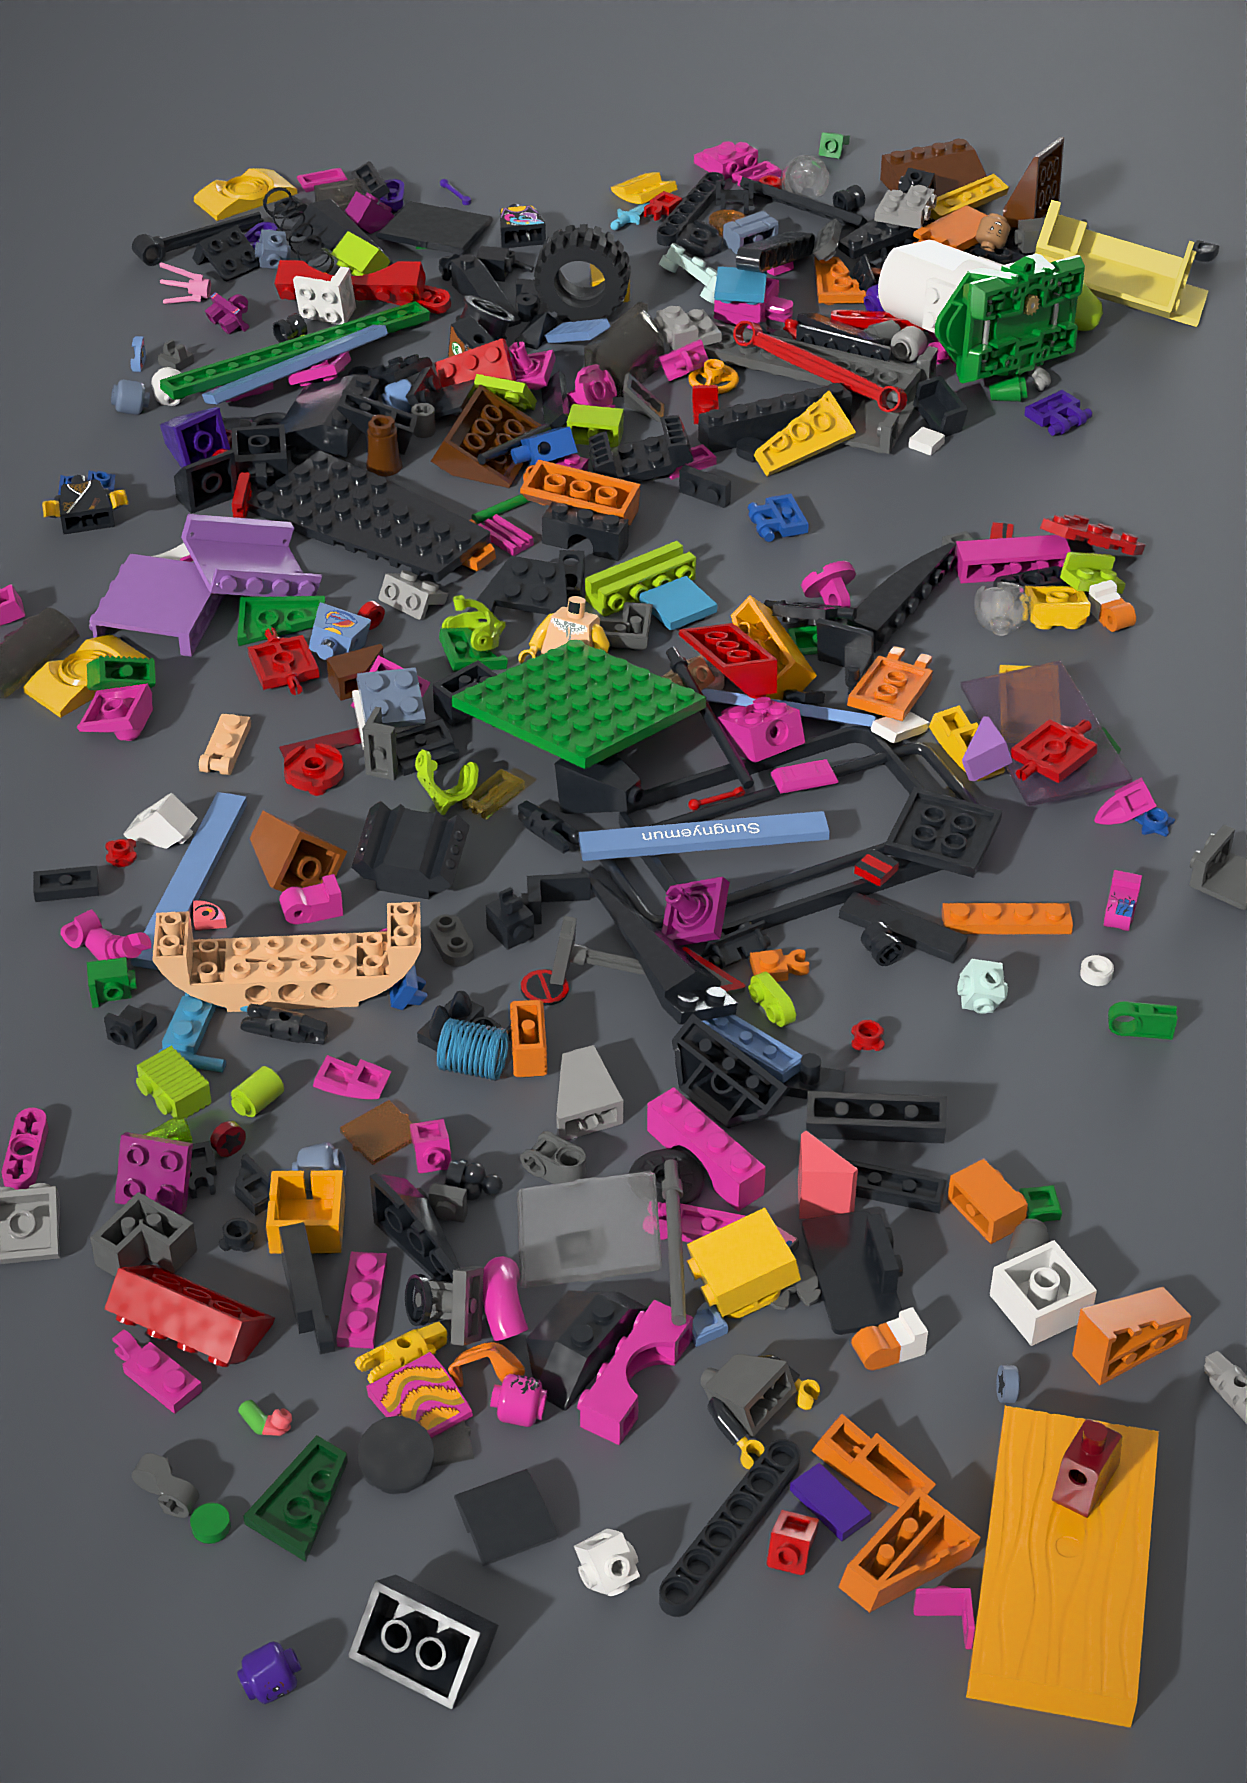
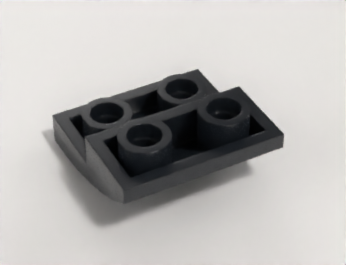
[454,1469,558,1566]

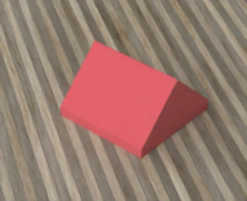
[798,1131,858,1219]

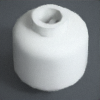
[151,367,186,406]

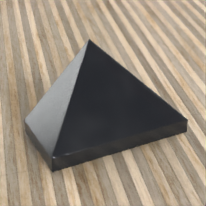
[515,312,558,350]

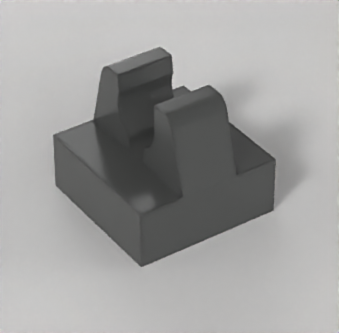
[158,339,194,371]

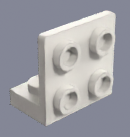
[293,266,356,325]

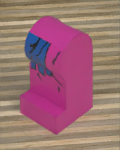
[1103,870,1142,931]

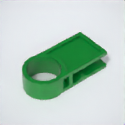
[1108,1001,1178,1040]

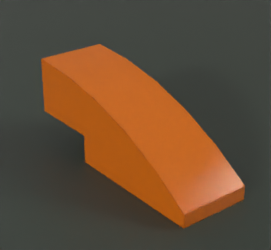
[811,1414,936,1507]

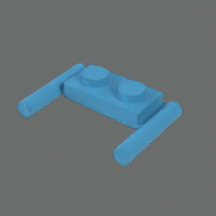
[159,992,248,1073]

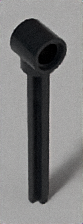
[132,212,264,266]

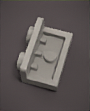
[379,570,448,620]

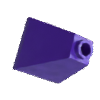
[160,407,230,468]

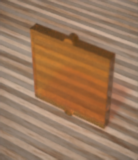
[340,1100,413,1165]

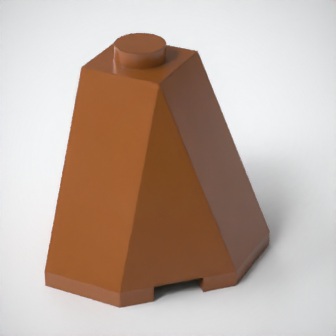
[250,811,348,892]

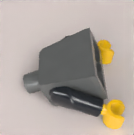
[701,1354,820,1470]

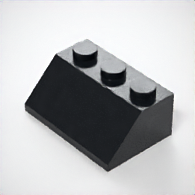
[348,1574,499,1709]

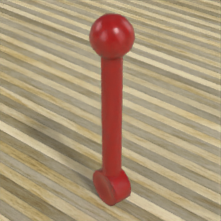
[688,786,746,811]

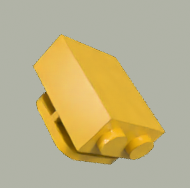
[686,1208,801,1318]

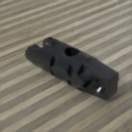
[518,800,579,854]
[240,1004,328,1045]

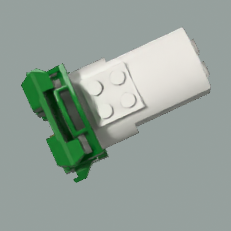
[878,240,1085,384]

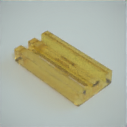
[462,769,525,820]

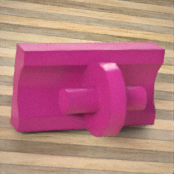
[659,339,709,381]

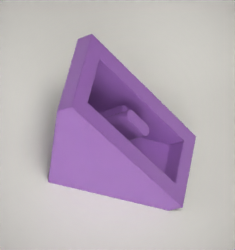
[962,716,1013,781]

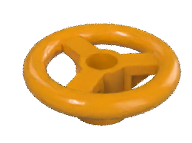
[689,359,739,394]

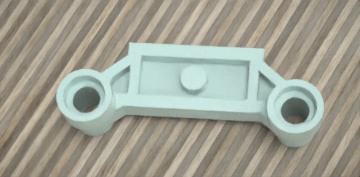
[659,243,717,304]

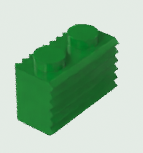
[86,655,156,690]

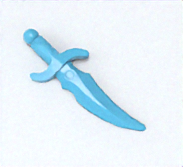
[610,201,650,230]

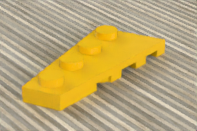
[754,390,856,477]

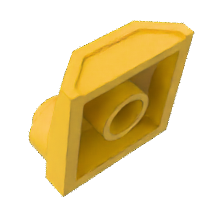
[1025,586,1090,629]

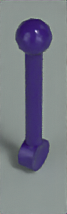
[440,178,471,205]

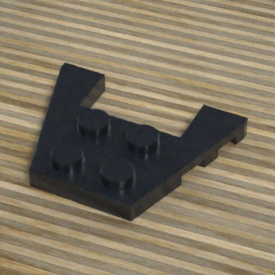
[467,556,568,622]

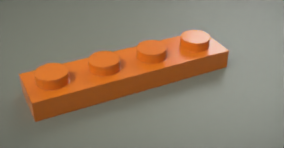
[942,903,1073,934]

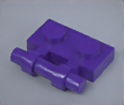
[1024,390,1092,436]

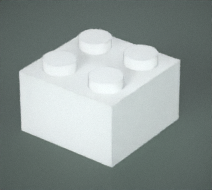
[990,1240,1097,1346]

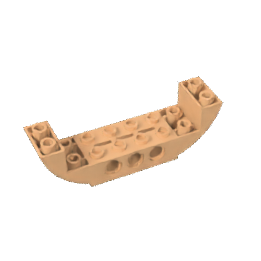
[152,902,421,1012]

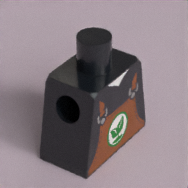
[448,315,495,358]

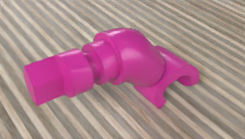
[61,909,151,961]

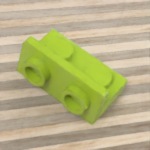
[1060,552,1126,594]

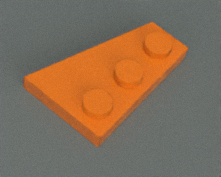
[814,257,866,305]

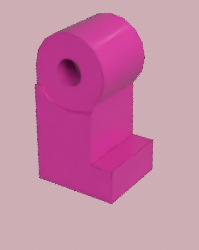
[279,874,343,924]

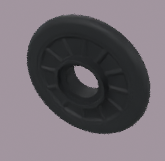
[628,1149,705,1206]

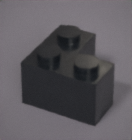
[433,660,498,727]

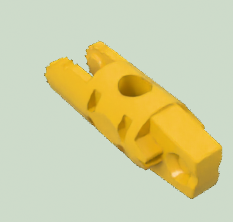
[354,1321,447,1384]

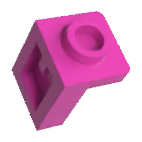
[410,1119,452,1173]

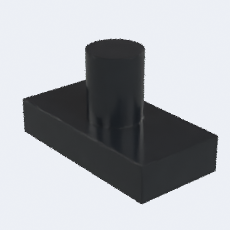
[781,1053,846,1099]

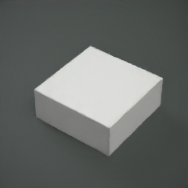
[909,427,945,456]

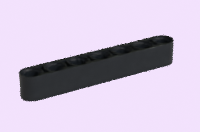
[736,231,815,272]

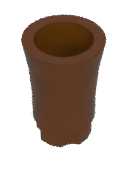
[366,415,403,477]

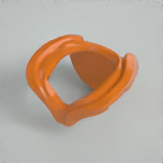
[448,1342,525,1387]

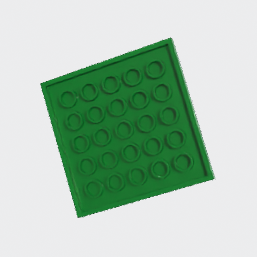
[452,639,707,769]

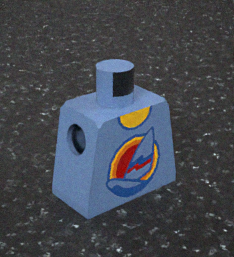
[309,602,371,660]

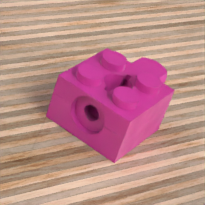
[714,277,793,329]
[718,697,805,762]

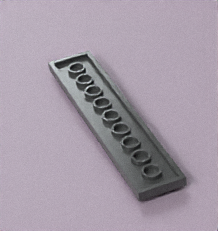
[670,322,921,403]

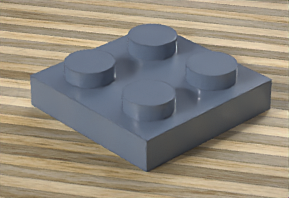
[356,667,426,728]

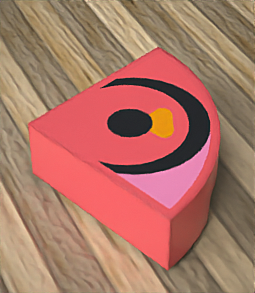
[193,901,227,930]

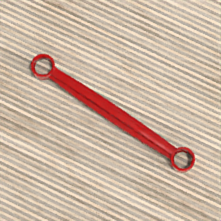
[733,321,907,413]

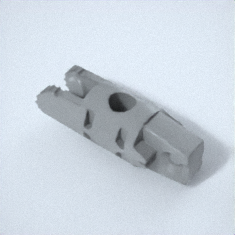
[1204,1351,1247,1424]

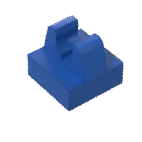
[389,965,428,1010]

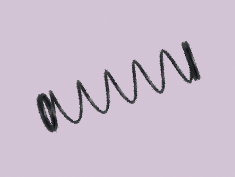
[263,187,334,274]

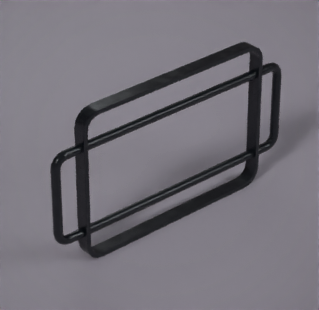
[599,726,979,935]

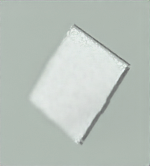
[517,1171,662,1288]

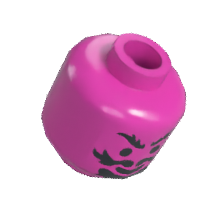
[490,1374,547,1427]

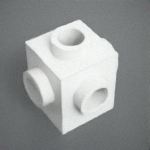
[574,1528,640,1596]

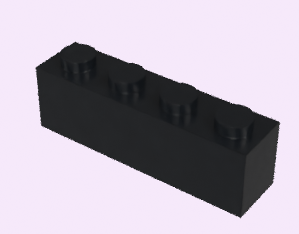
[806,1091,947,1144]

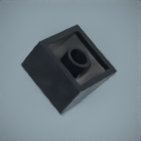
[174,450,237,514]

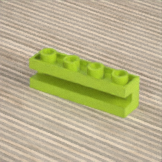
[585,541,696,617]

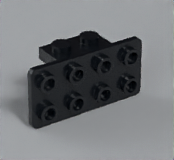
[802,1211,903,1335]

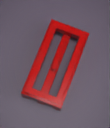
[232,472,252,518]

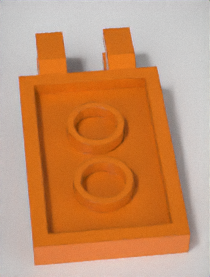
[913,205,988,251]
[847,646,933,721]

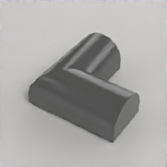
[600,602,653,650]

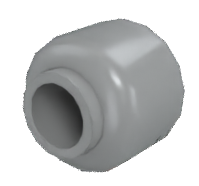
[890,326,928,363]

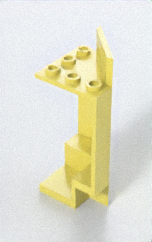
[1035,200,1208,327]

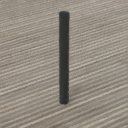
[477,423,551,465]

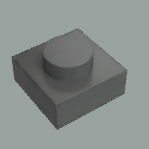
[429,1183,468,1223]

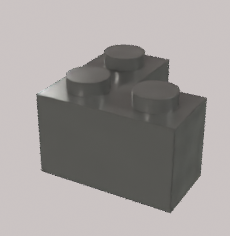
[90,1192,197,1277]

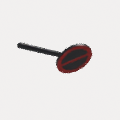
[500,970,569,1040]

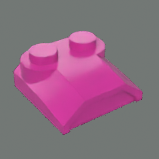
[77,683,153,741]

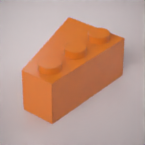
[1072,1287,1192,1386]
[838,1487,981,1613]

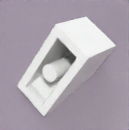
[123,793,198,849]

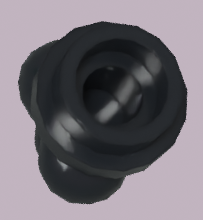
[444,1159,503,1201]

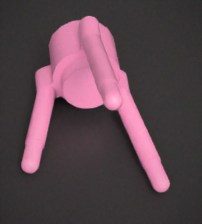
[160,263,211,304]

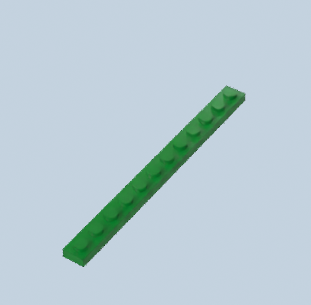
[160,301,430,400]

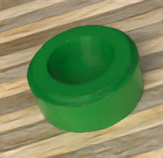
[190,1503,231,1544]

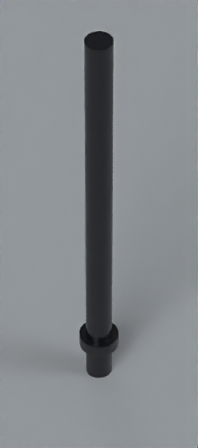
[666,647,754,789]

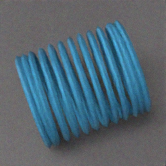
[437,1018,509,1081]

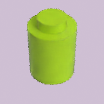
[231,1066,284,1117]

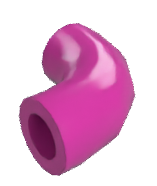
[483,1256,528,1341]

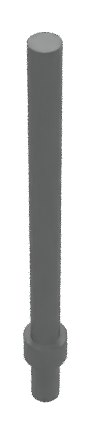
[662,1159,686,1326]

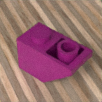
[345,192,395,234]

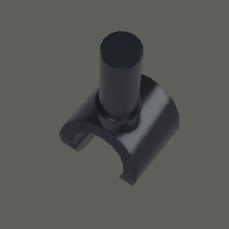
[509,250,534,273]

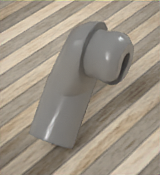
[1027,365,1051,391]

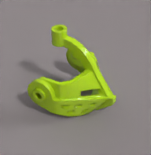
[442,595,506,651]
[415,750,479,815]

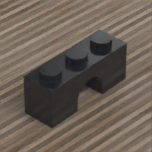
[542,502,628,561]

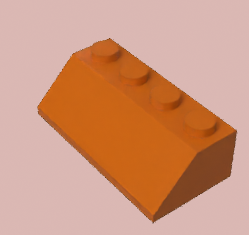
[520,459,641,525]

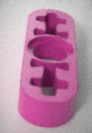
[2,1108,49,1190]

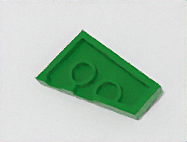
[237,596,326,646]

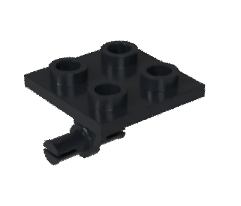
[817,618,874,695]

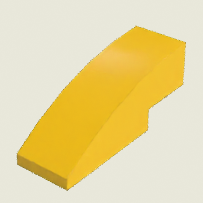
[929,705,1005,782]

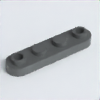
[812,218,842,261]

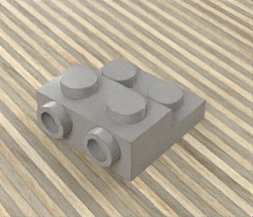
[874,185,937,229]
[654,306,722,350]
[0,1183,61,1264]

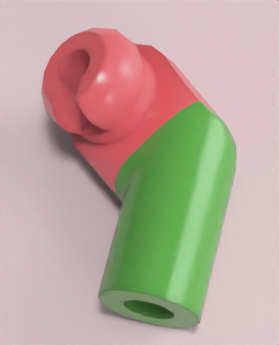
[238,1400,292,1436]

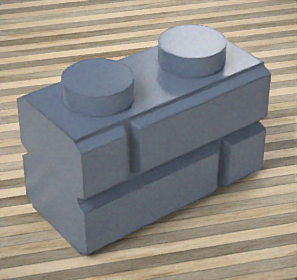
[723,211,779,254]

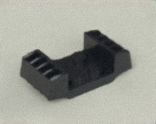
[589,415,694,483]

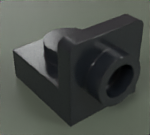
[104,1005,157,1050]

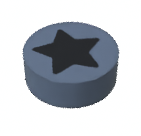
[996,1365,1020,1403]

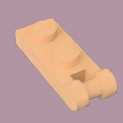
[199,714,251,775]

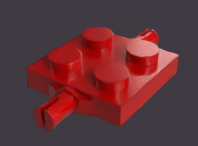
[248,628,319,695]
[1011,719,1098,784]

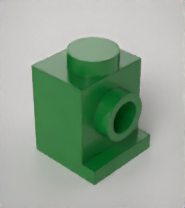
[87,957,137,1008]

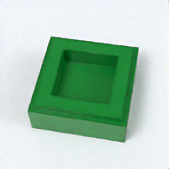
[1019,1185,1062,1222]

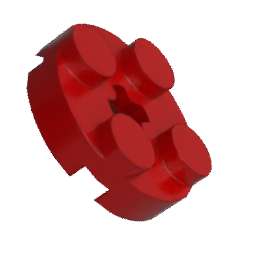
[284,744,345,796]

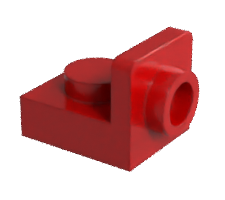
[692,385,719,424]
[767,1510,819,1575]

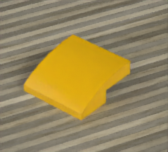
[611,172,678,204]

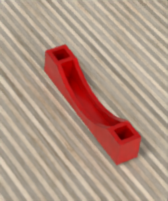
[274,260,426,301]

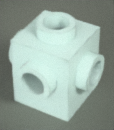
[957,959,1008,1014]

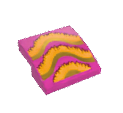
[366,1352,473,1439]

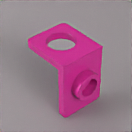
[913,1586,975,1649]

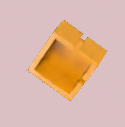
[266,1170,346,1254]

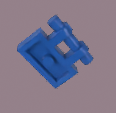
[748,494,809,542]

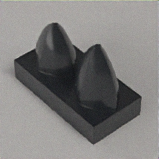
[417,991,484,1053]

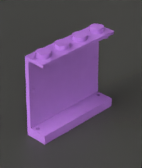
[181,514,322,597]
[89,554,225,657]

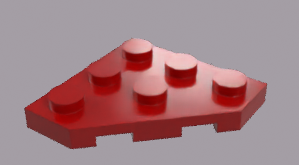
[1040,514,1145,556]

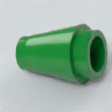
[989,376,1027,402]

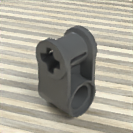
[520,1131,587,1191]

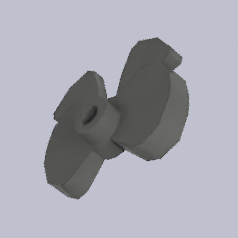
[769,1265,821,1310]

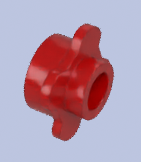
[105,839,137,867]
[851,1020,885,1051]

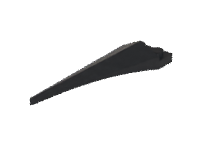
[581,867,738,1025]

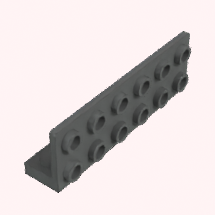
[841,346,938,454]

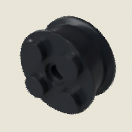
[456,296,515,341]

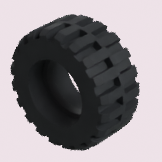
[534,224,631,322]

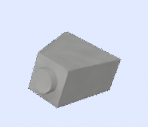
[556,1045,623,1140]

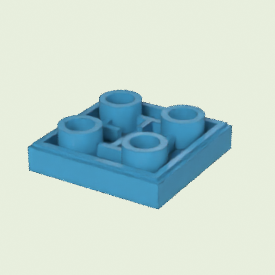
[714,267,767,305]
[639,576,717,631]

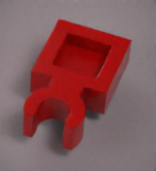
[644,191,682,221]

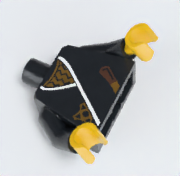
[42,475,129,535]

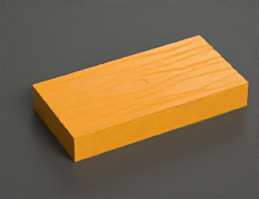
[966,1405,1159,1728]

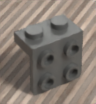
[1189,825,1247,910]

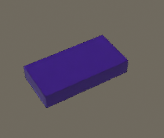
[790,1463,871,1541]

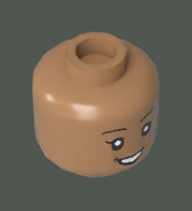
[976,213,1010,252]

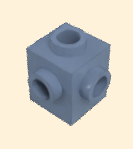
[255,229,291,269]

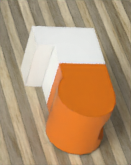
[1088,580,1136,632]
[851,1307,928,1370]

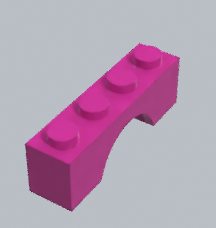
[647,1087,766,1212]
[577,1300,693,1446]

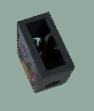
[500,204,546,248]

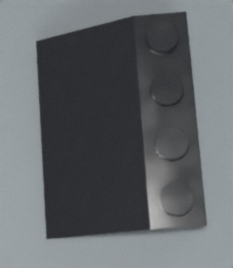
[280,374,379,457]

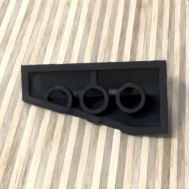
[370,1173,460,1282]

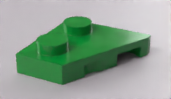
[439,627,508,672]

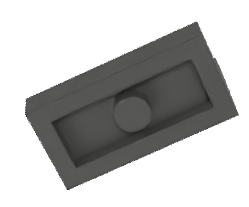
[362,707,398,780]

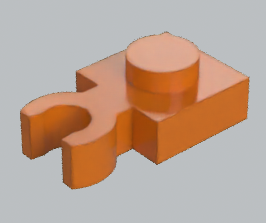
[749,949,809,982]

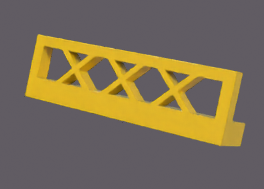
[929,174,1009,221]

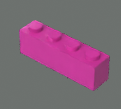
[955,535,1071,584]

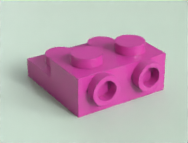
[694,141,758,180]

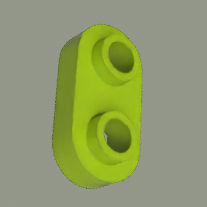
[748,971,796,1027]

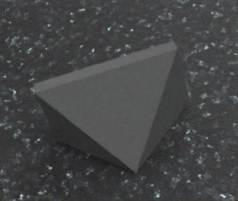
[623,373,665,422]

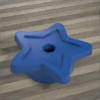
[1135,807,1175,837]

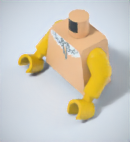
[518,596,610,663]

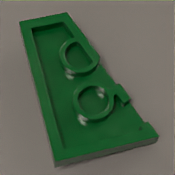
[243,1435,348,1562]

